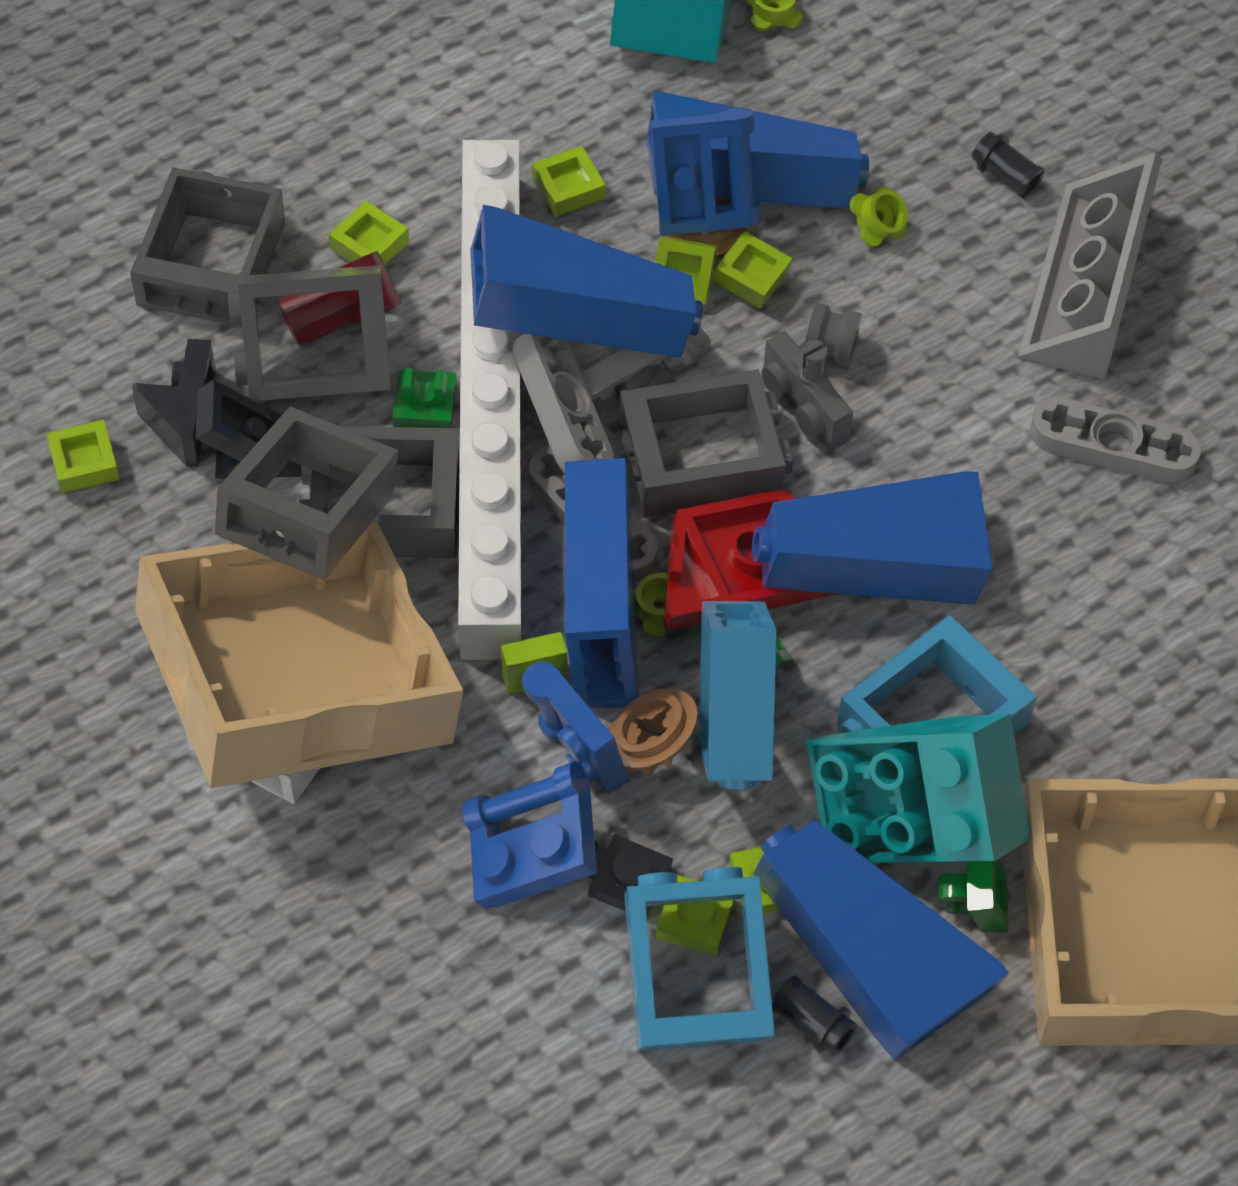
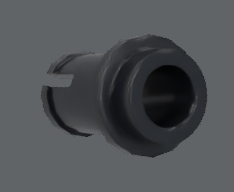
[972,132,1045,198]
[772,975,857,1056]

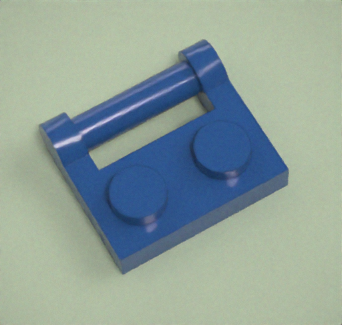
[650,108,761,236]
[522,662,629,794]
[462,761,597,908]

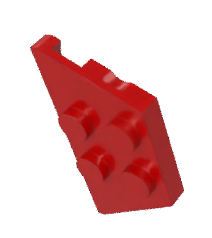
[663,489,837,631]

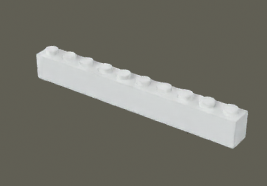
[458,140,521,660]

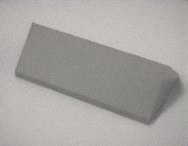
[1018,152,1162,380]

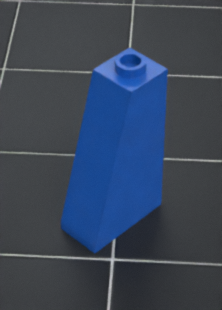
[647,91,869,208]
[470,205,703,358]
[565,458,639,708]
[752,471,992,604]
[753,820,1009,1061]

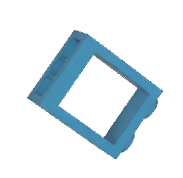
[699,601,776,790]
[837,615,1037,736]
[624,867,775,1052]

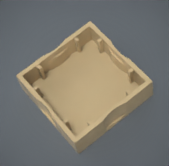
[135,521,463,788]
[1021,778,1238,1046]

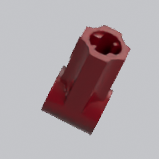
[277,251,402,346]

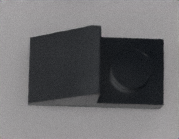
[132,339,216,467]
[196,380,302,479]

